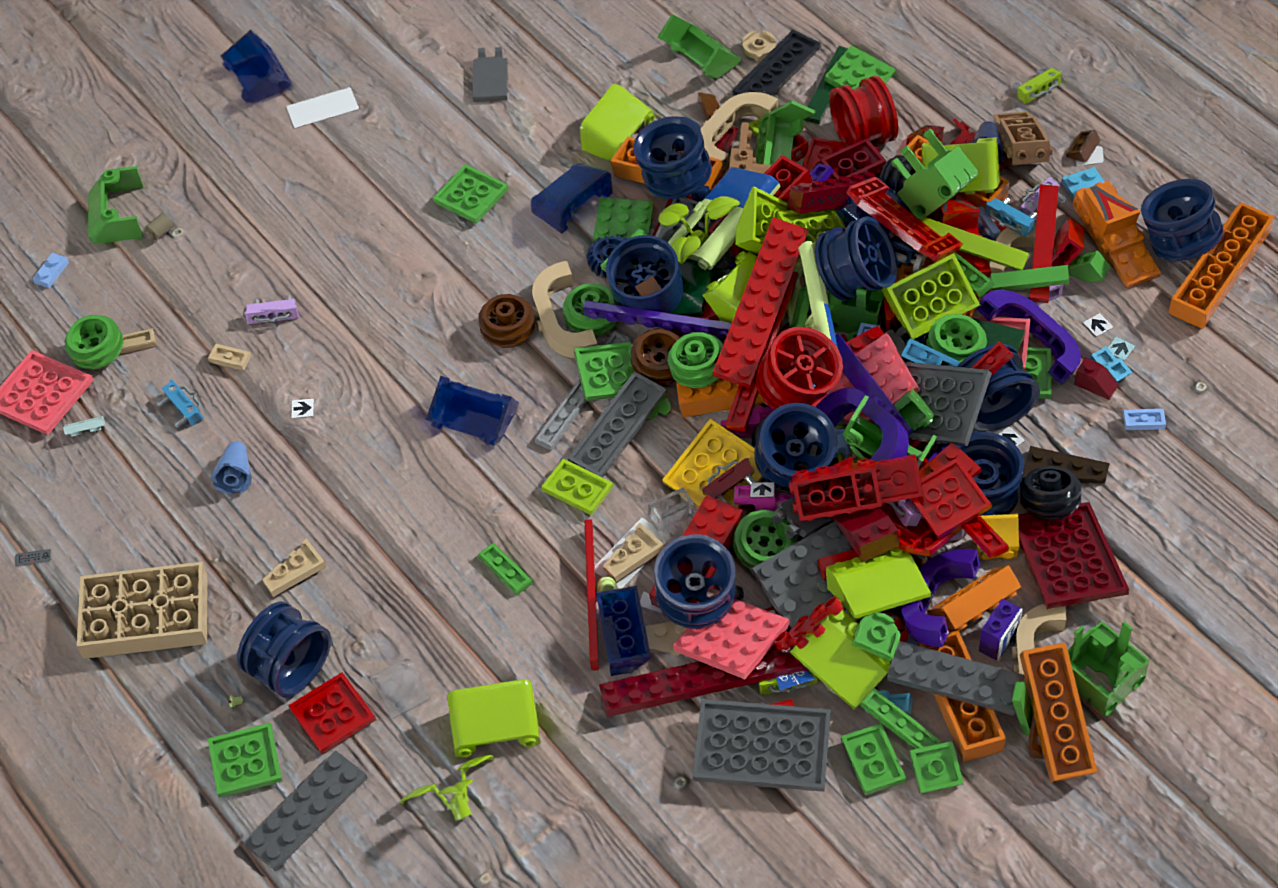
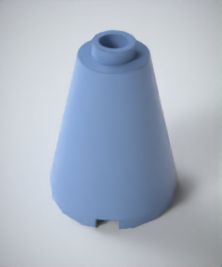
[211,441,252,494]

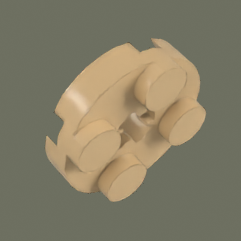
[742,31,776,62]

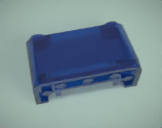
[220,29,293,103]
[531,163,613,234]
[426,376,519,446]

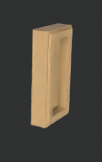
[119,328,156,355]

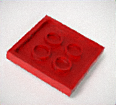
[910,457,992,539]
[288,672,376,754]

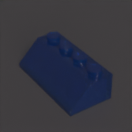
[596,586,651,676]

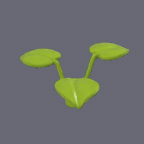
[658,196,740,264]
[400,755,494,821]

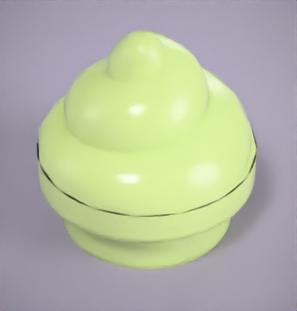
[596,577,617,597]

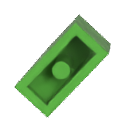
[1068,250,1111,283]

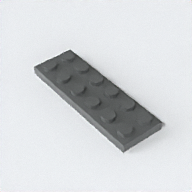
[568,371,667,478]
[887,641,1025,716]
[243,750,367,872]

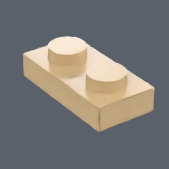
[208,344,251,371]

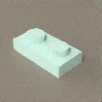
[63,416,105,436]

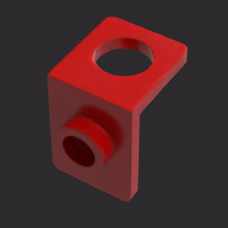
[791,134,809,162]

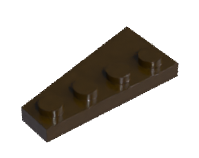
[1022,446,1110,484]

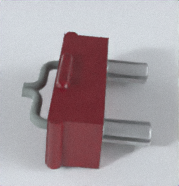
[702,458,756,503]

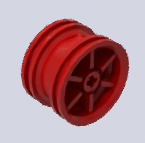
[829,75,899,147]
[755,326,843,410]

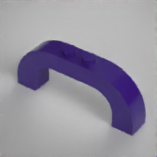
[976,290,1081,385]
[816,388,909,462]
[901,549,981,647]

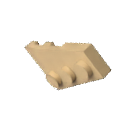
[603,522,664,582]
[262,538,326,597]
[628,622,687,656]

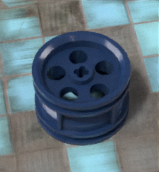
[633,116,712,199]
[1141,179,1224,261]
[958,344,1040,431]
[754,403,837,491]
[654,534,735,629]
[237,601,331,698]

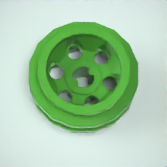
[563,283,618,337]
[926,314,987,366]
[64,315,124,369]
[667,332,723,388]
[733,510,796,569]

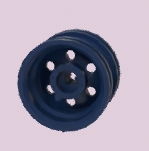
[815,216,898,301]
[956,431,1024,516]

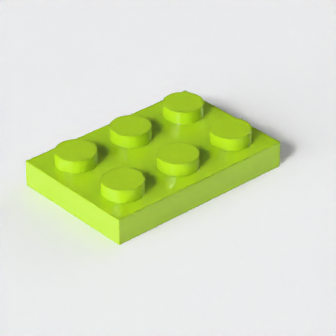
[541,459,613,516]

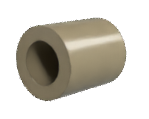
[145,213,173,240]

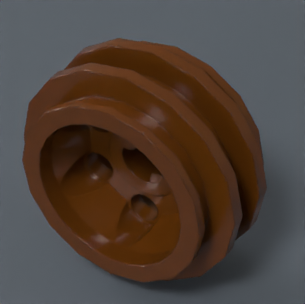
[479,294,535,348]
[630,329,687,385]

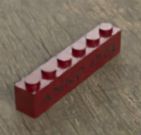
[787,172,879,214]

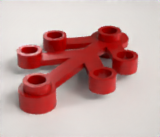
[774,596,843,651]

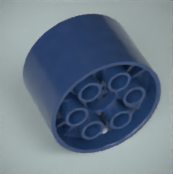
[606,235,684,314]

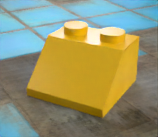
[974,514,1019,560]

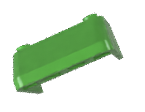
[657,14,741,79]
[755,100,815,165]
[88,166,143,244]
[850,388,934,460]
[843,395,937,468]

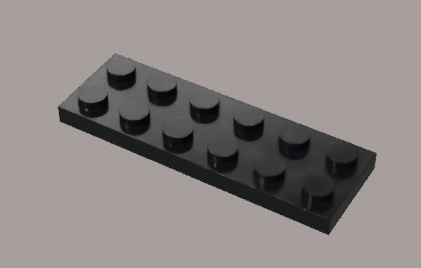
[733,29,821,96]

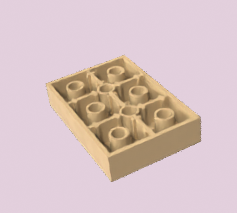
[77,562,207,659]

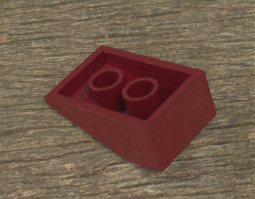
[820,138,886,179]
[834,508,900,562]

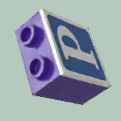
[978,599,1023,662]

